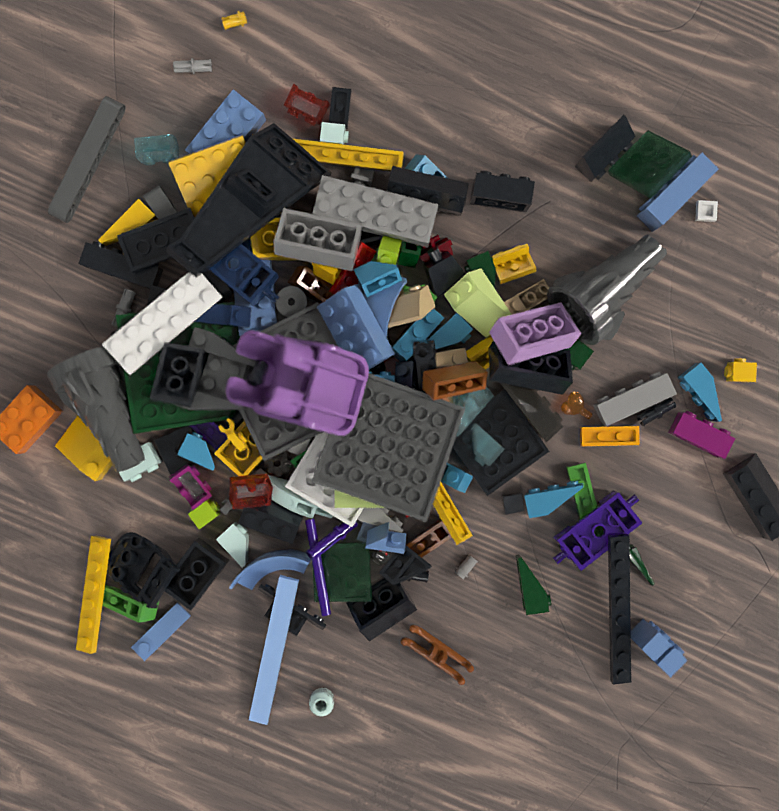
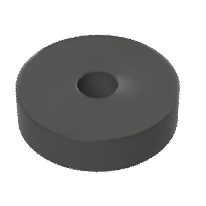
[276,286,307,317]

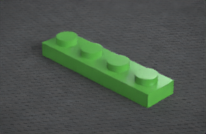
[566,462,604,536]

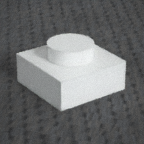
[695,200,718,222]

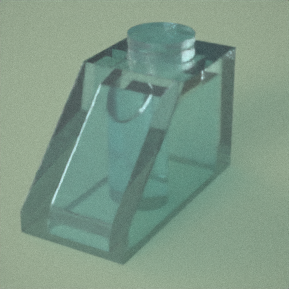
[471,423,504,466]

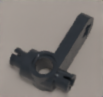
[413,339,437,394]

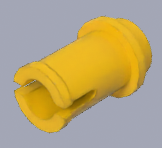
[221,11,247,30]

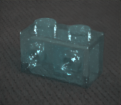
[134,134,179,165]

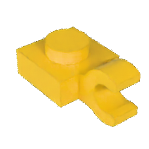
[219,418,249,452]

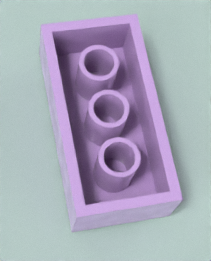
[489,303,581,365]

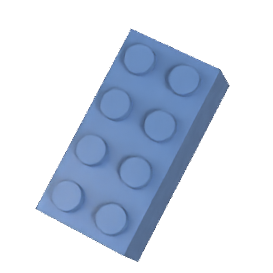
[185,89,266,154]
[637,153,719,232]
[317,285,395,370]

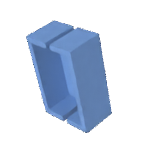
[631,619,687,677]

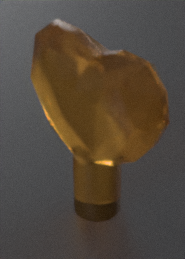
[561,392,593,420]

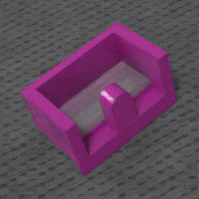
[169,463,212,510]

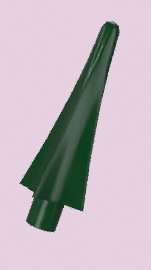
[630,544,655,586]

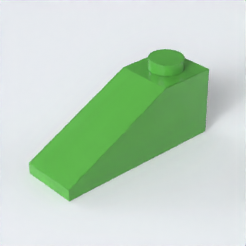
[102,585,159,623]

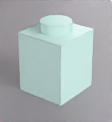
[320,122,349,145]

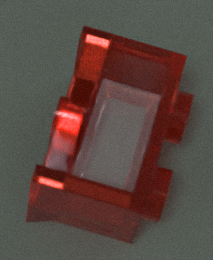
[284,84,330,126]
[229,473,273,509]

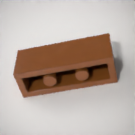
[422,361,488,400]

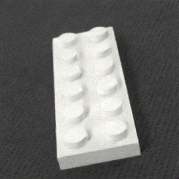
[102,272,222,375]

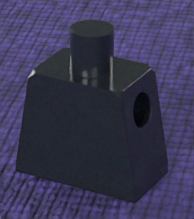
[424,246,466,297]

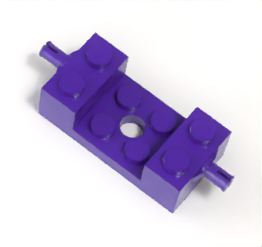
[553,490,642,571]

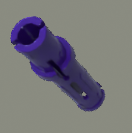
[306,522,358,561]

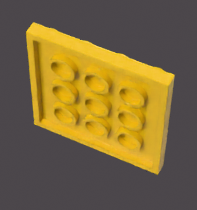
[169,134,246,217]

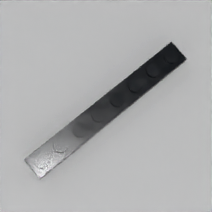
[608,533,631,685]

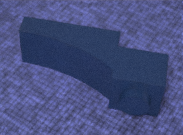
[194,304,252,328]

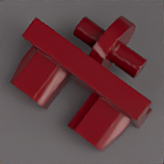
[419,234,453,263]

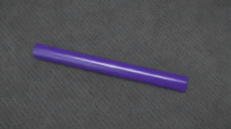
[305,518,331,616]

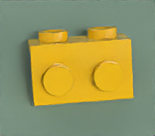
[491,244,536,284]

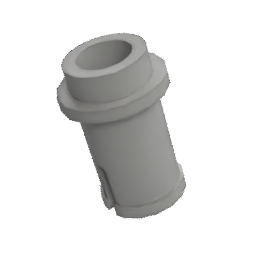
[455,554,478,580]

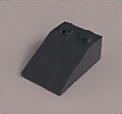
[150,342,207,408]

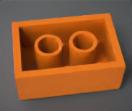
[0,385,63,454]

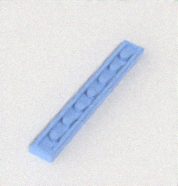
[249,575,299,725]

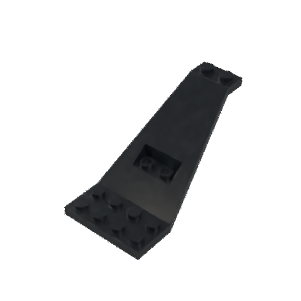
[166,123,332,278]

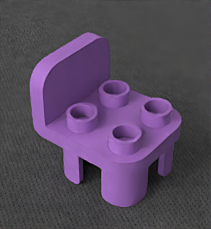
[226,331,369,436]

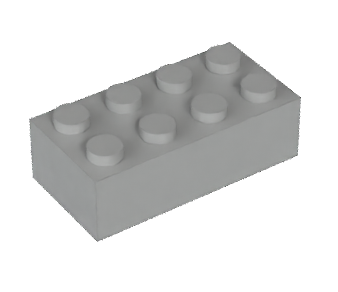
[274,208,362,271]

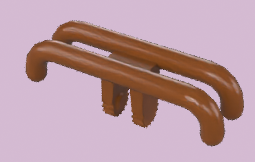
[401,624,474,685]

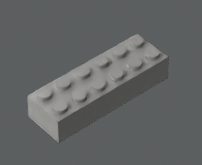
[313,175,438,247]

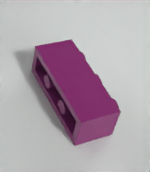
[668,411,736,459]

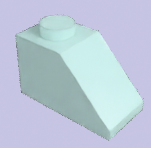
[216,522,249,568]

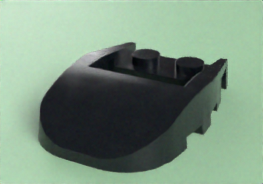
[107,532,180,608]

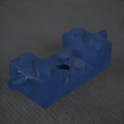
[209,244,279,307]

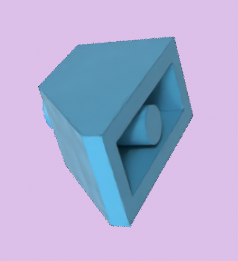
[354,261,402,297]
[177,432,215,471]

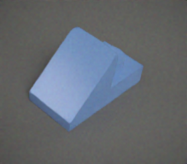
[366,522,406,554]

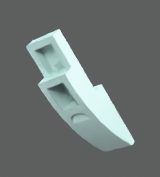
[260,474,333,519]

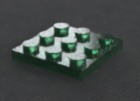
[608,130,692,199]
[312,542,372,602]

